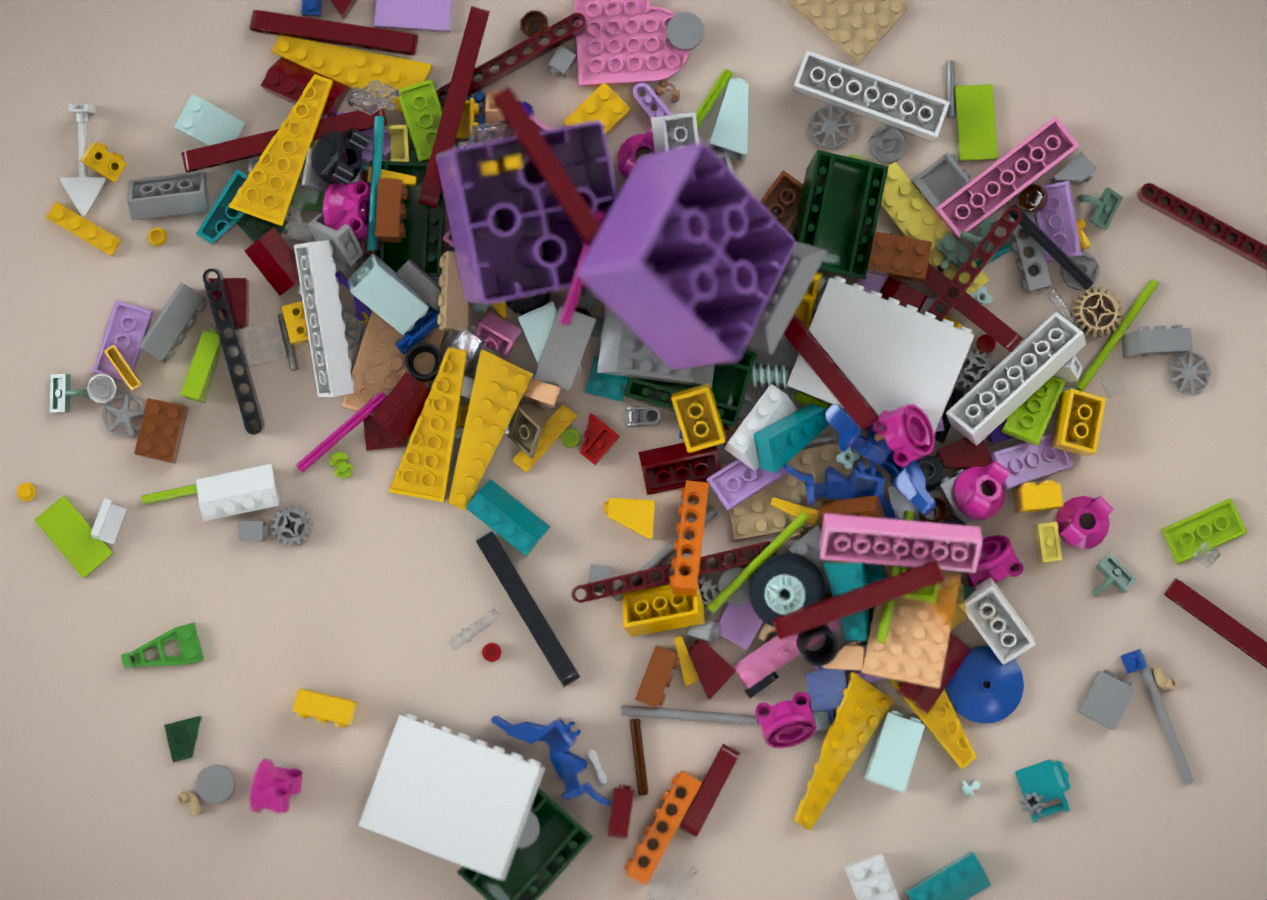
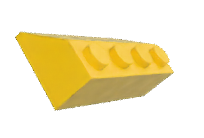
[623,584,705,637]

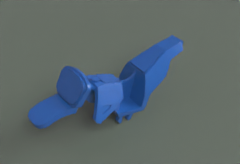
[825,404,935,515]
[784,460,897,520]
[491,715,612,806]

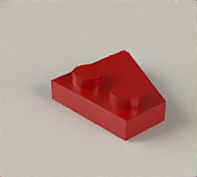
[580,413,620,466]

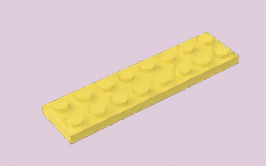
[881,162,989,295]

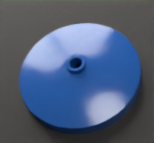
[946,646,1024,724]

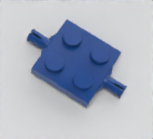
[806,666,847,723]

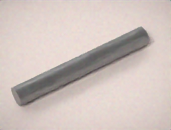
[947,60,955,118]
[278,314,299,371]

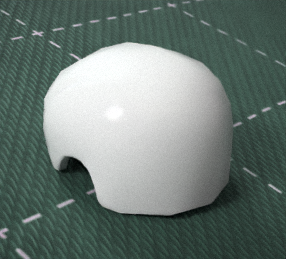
[87,374,117,403]

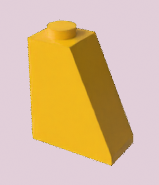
[604,498,655,540]

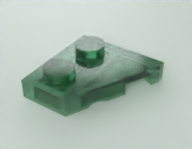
[164,716,202,762]

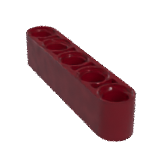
[679,744,740,837]

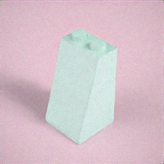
[709,78,748,162]
[348,253,429,335]
[518,302,582,375]
[863,710,925,793]

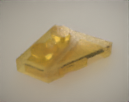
[931,576,968,630]

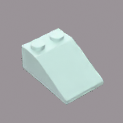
[174,94,246,146]

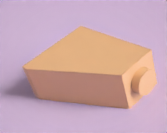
[522,378,561,409]

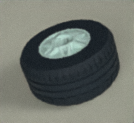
[749,553,826,627]

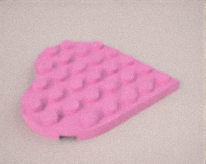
[575,0,690,87]

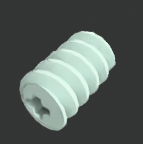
[749,363,789,390]

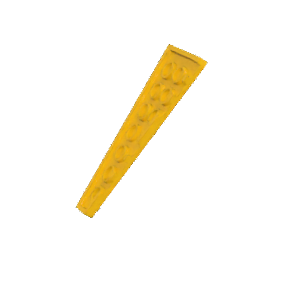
[272,35,433,113]
[229,74,334,226]
[389,347,468,502]
[448,348,533,511]
[793,672,894,831]
[888,679,977,770]

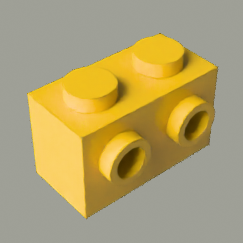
[79,141,127,183]
[281,301,309,345]

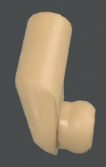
[758,623,776,642]
[1152,666,1177,691]
[177,791,202,816]

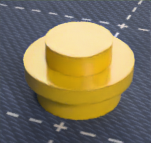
[148,227,167,247]
[17,482,37,502]

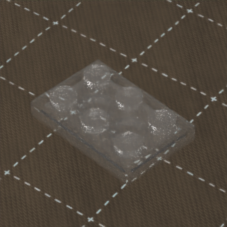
[224,320,288,371]

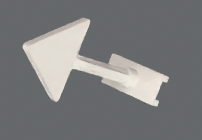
[60,104,106,218]

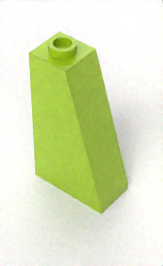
[180,329,222,403]

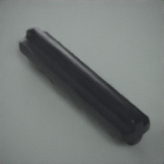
[934,388,964,443]

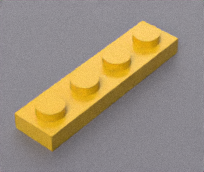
[46,201,122,257]
[512,403,578,473]

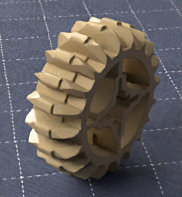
[1071,286,1123,338]

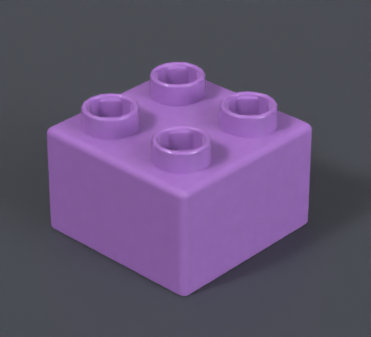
[436,120,617,304]
[577,142,795,370]

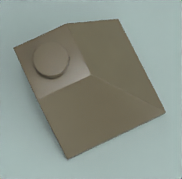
[508,402,546,458]

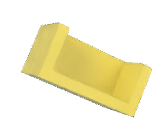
[388,124,410,162]
[1034,522,1062,563]

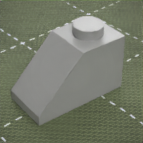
[1051,151,1097,184]

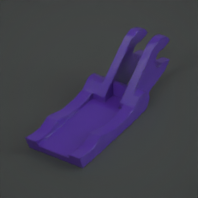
[335,270,371,321]

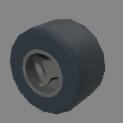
[916,455,943,492]

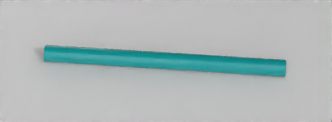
[367,116,384,251]

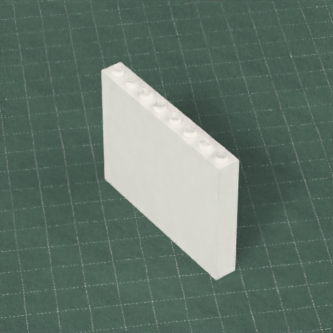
[787,276,975,433]
[358,713,545,880]

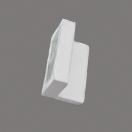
[91,498,127,545]

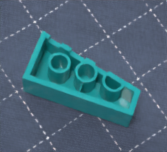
[196,169,248,246]
[754,404,829,473]
[823,560,870,640]

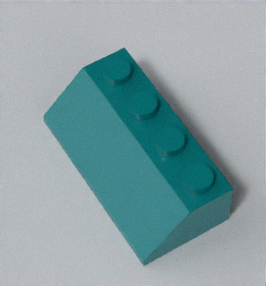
[466,479,550,557]
[905,851,991,900]

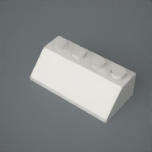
[724,384,797,471]
[196,463,281,522]
[960,577,1036,665]

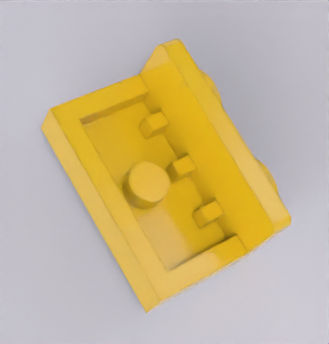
[456,98,479,139]

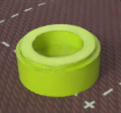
[561,428,580,448]

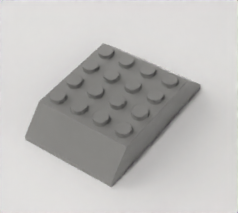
[746,242,827,355]
[597,304,715,388]

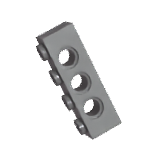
[1008,212,1052,293]

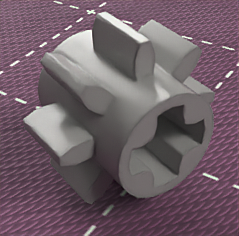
[1021,791,1045,817]

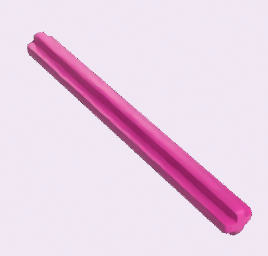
[560,211,605,326]
[296,392,386,472]

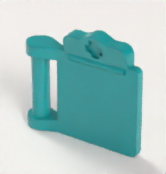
[1015,759,1070,823]

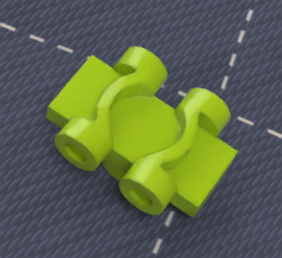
[329,451,354,480]

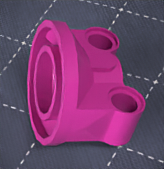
[617,127,655,180]
[323,180,371,240]
[873,404,934,467]
[953,460,1010,520]
[1055,495,1114,550]
[965,535,1024,589]
[755,692,817,748]
[250,758,303,813]

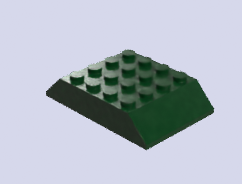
[793,150,889,279]
[364,160,445,277]
[625,350,757,427]
[457,787,593,900]

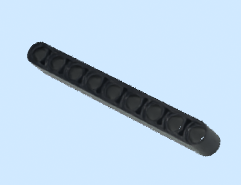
[203,268,265,435]
[476,531,581,687]

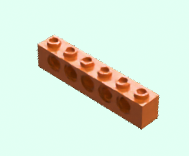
[669,480,709,596]
[624,770,702,885]

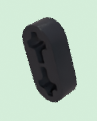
[744,671,779,699]

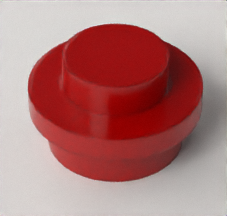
[976,334,996,354]
[482,643,501,662]

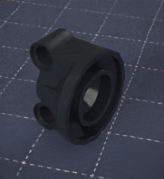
[312,128,370,186]

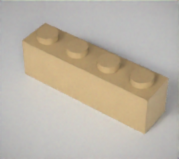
[437,251,468,332]

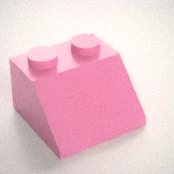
[469,311,522,360]

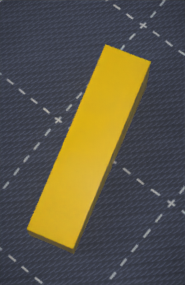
[502,155,523,170]
[481,160,507,175]
[368,166,417,187]
[104,344,142,391]
[770,497,819,526]
[674,636,699,686]

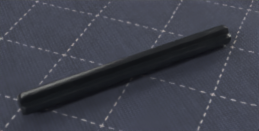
[1009,204,1094,289]

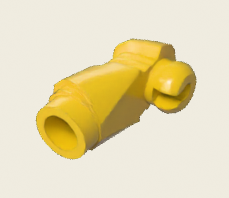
[1076,219,1091,251]

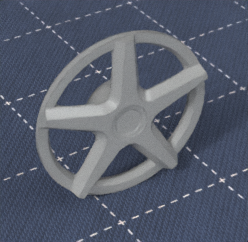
[103,394,145,437]

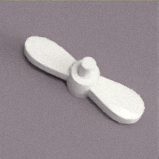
[588,750,607,784]

